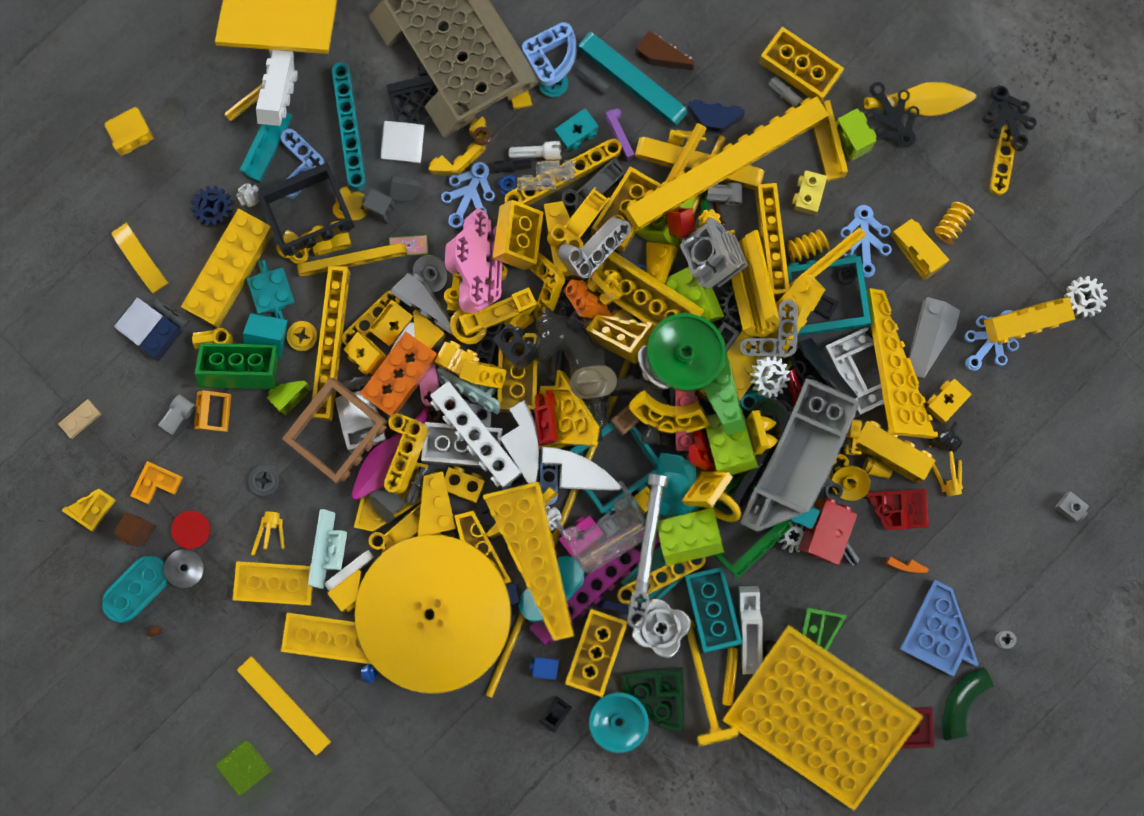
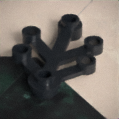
[865,82,919,148]
[982,85,1037,151]

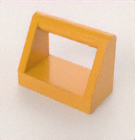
[193,390,232,432]

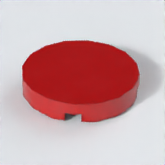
[171,511,211,549]

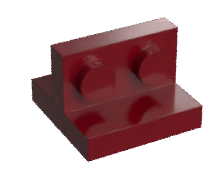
[900,707,934,749]

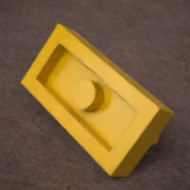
[745,411,778,455]

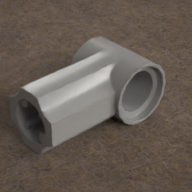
[704,183,742,206]
[158,394,196,435]

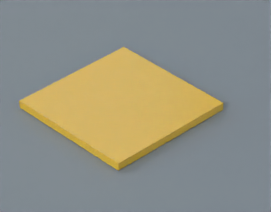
[215,0,337,54]

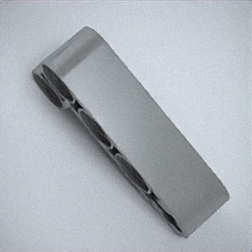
[558,217,631,278]

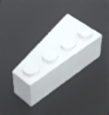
[256,50,297,126]

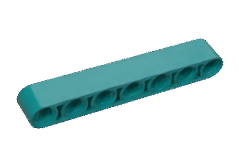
[577,32,688,127]
[332,62,366,192]

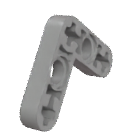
[740,300,798,356]

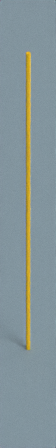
[485,135,726,698]

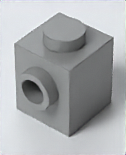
[1054,491,1089,523]

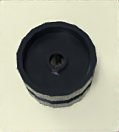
[749,397,794,439]

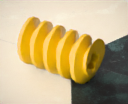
[934,202,974,244]
[787,230,830,263]

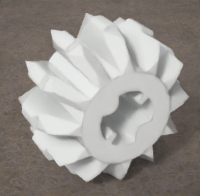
[777,522,805,553]

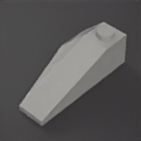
[390,273,454,336]

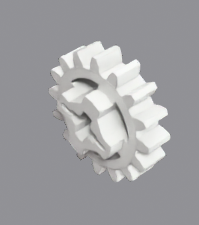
[1064,276,1108,318]
[750,356,790,398]

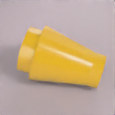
[862,457,893,479]

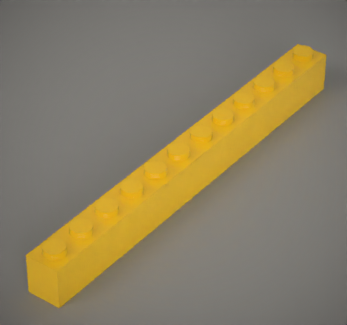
[624,96,829,232]

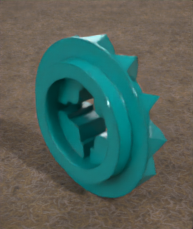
[539,68,568,98]

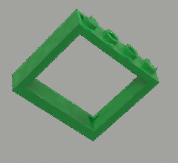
[702,474,793,579]

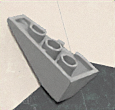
[909,297,960,379]

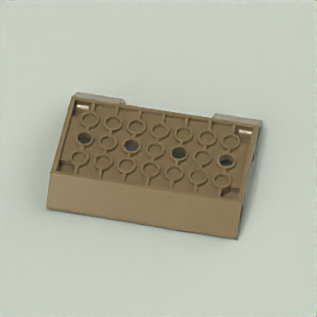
[369,0,541,138]

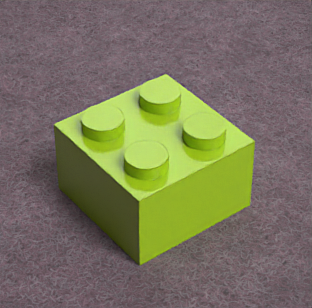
[836,108,877,161]

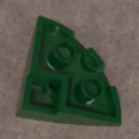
[620,667,684,731]

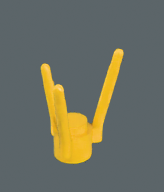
[668,129,707,146]
[932,451,963,496]
[251,512,285,556]

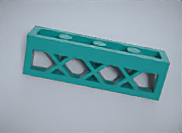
[240,112,293,183]

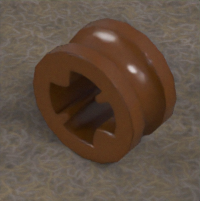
[473,127,491,146]

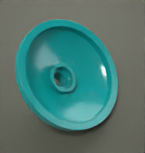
[589,693,649,753]

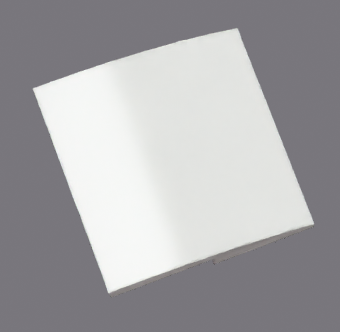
[381,121,424,163]

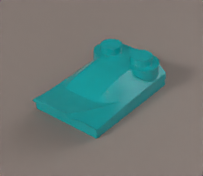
[658,453,698,518]

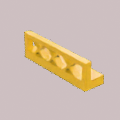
[813,100,848,181]

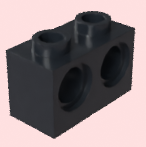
[492,323,539,371]

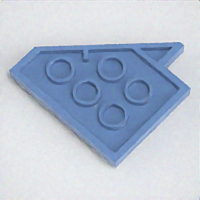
[900,580,978,677]

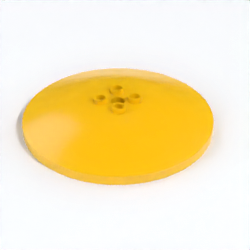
[355,535,511,693]

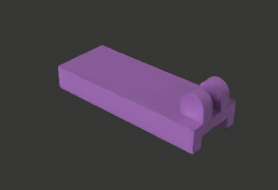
[605,109,634,162]

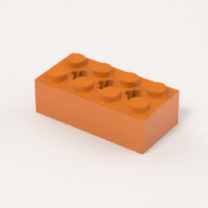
[360,331,438,417]

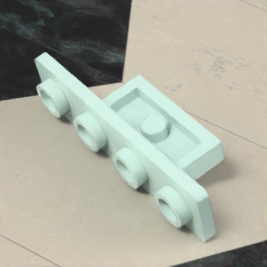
[436,367,500,414]
[308,509,347,589]

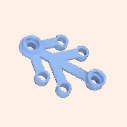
[441,162,495,229]
[840,205,892,279]
[964,310,1019,372]

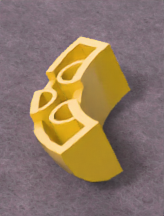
[629,390,710,433]

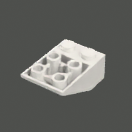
[335,390,387,453]

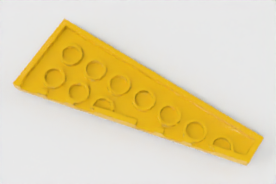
[866,288,938,439]
[483,482,574,641]

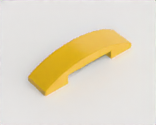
[111,223,169,294]
[458,287,537,335]

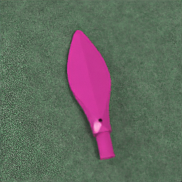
[352,408,428,500]

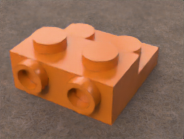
[563,279,612,319]

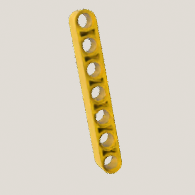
[634,137,764,190]
[505,139,622,206]

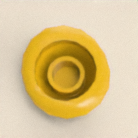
[450,309,487,344]

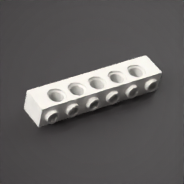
[430,381,522,488]

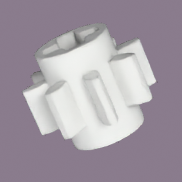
[236,183,260,207]
[545,505,561,531]

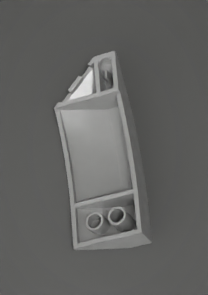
[740,379,860,531]

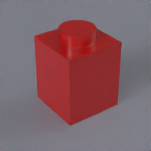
[666,208,696,238]

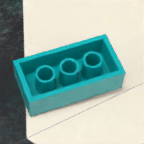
[684,567,742,654]

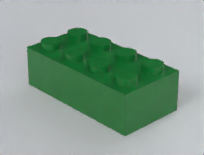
[195,343,280,389]

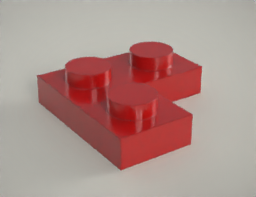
[688,430,717,472]

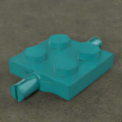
[246,260,295,319]

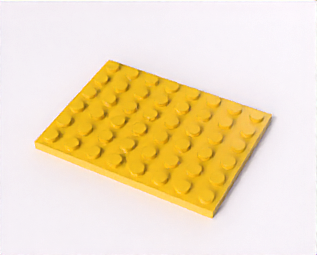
[722,625,922,811]

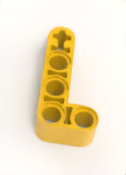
[384,413,428,494]

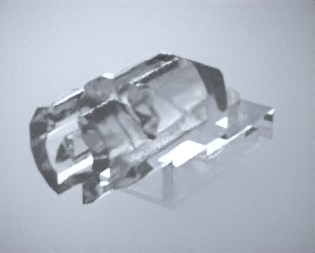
[517,160,575,190]

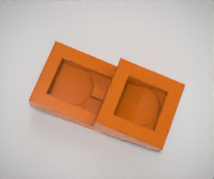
[884,557,929,574]

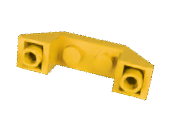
[429,116,486,176]

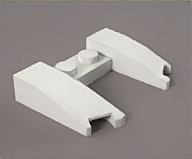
[821,327,884,417]

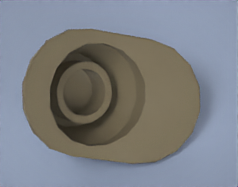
[570,365,617,399]

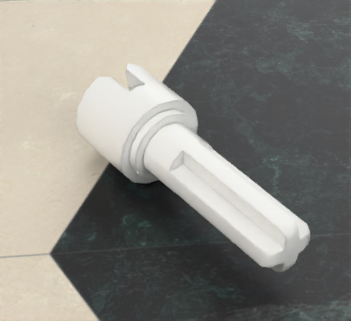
[509,141,562,161]

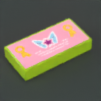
[389,235,428,257]

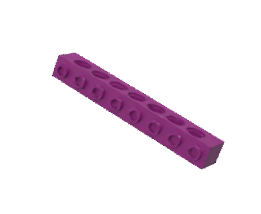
[530,523,660,645]

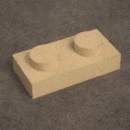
[58,399,101,439]

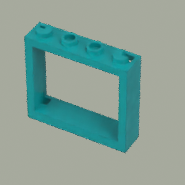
[787,254,871,337]
[569,422,659,514]

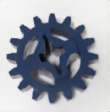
[191,186,233,227]

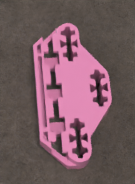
[445,209,502,314]

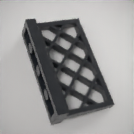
[386,75,436,125]

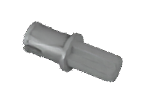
[769,77,803,108]

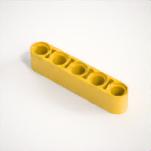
[618,557,706,605]

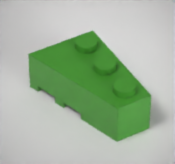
[803,608,846,651]

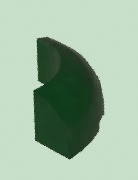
[942,667,994,740]

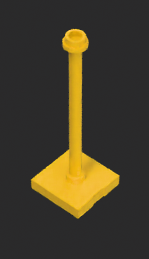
[687,620,739,747]

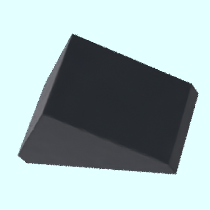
[538,696,572,733]

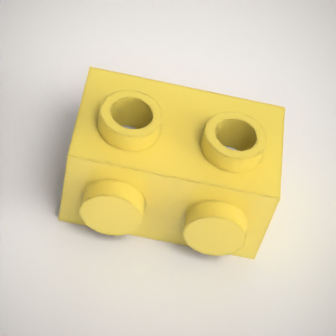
[792,170,827,216]

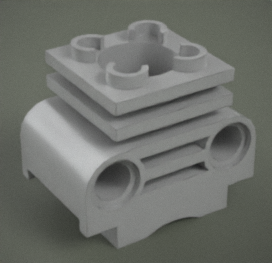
[680,218,748,289]

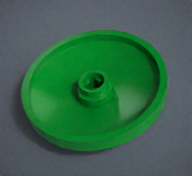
[647,313,726,391]

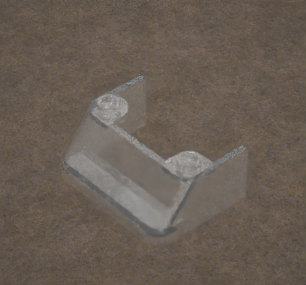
[554,481,646,573]

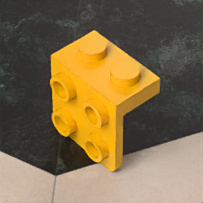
[105,107,154,156]

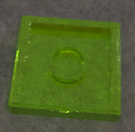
[216,740,272,796]

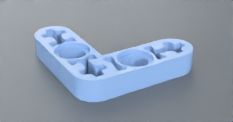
[281,129,325,199]

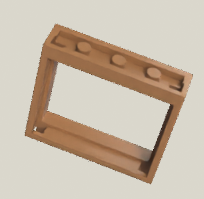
[282,378,388,483]

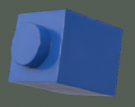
[529,657,559,680]

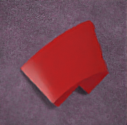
[866,489,929,530]

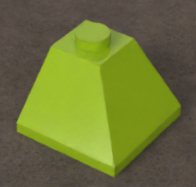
[267,381,312,416]

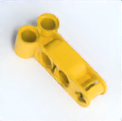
[547,187,610,249]
[369,504,421,555]

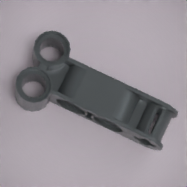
[562,157,629,212]

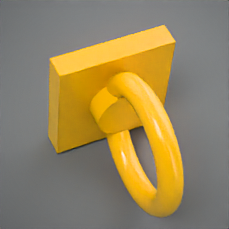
[682,472,741,522]

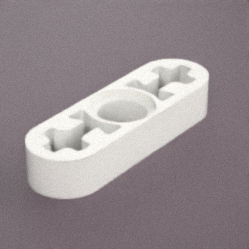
[324,550,375,591]

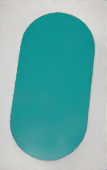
[102,556,169,623]
[519,556,585,623]

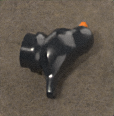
[928,421,963,453]

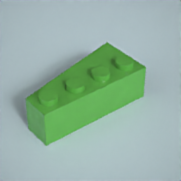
[702,353,746,435]

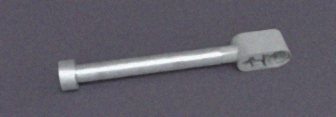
[627,474,669,629]

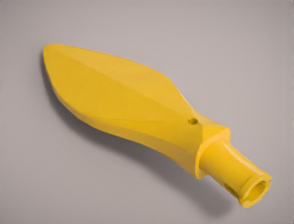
[864,82,976,116]

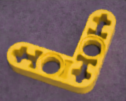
[529,252,565,321]

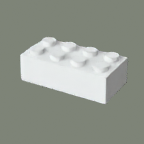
[421,422,503,469]

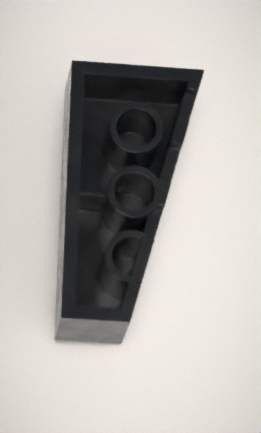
[788,338,858,399]

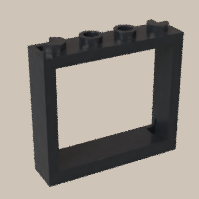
[257,162,355,257]
[684,413,775,512]

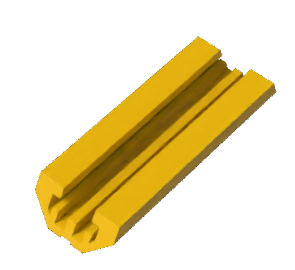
[731,230,779,337]

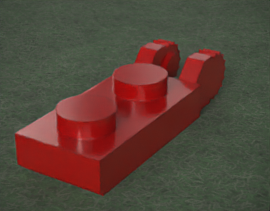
[535,390,558,446]

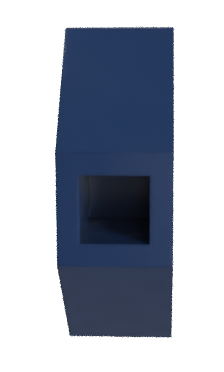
[688,100,745,134]

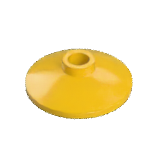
[832,466,870,501]

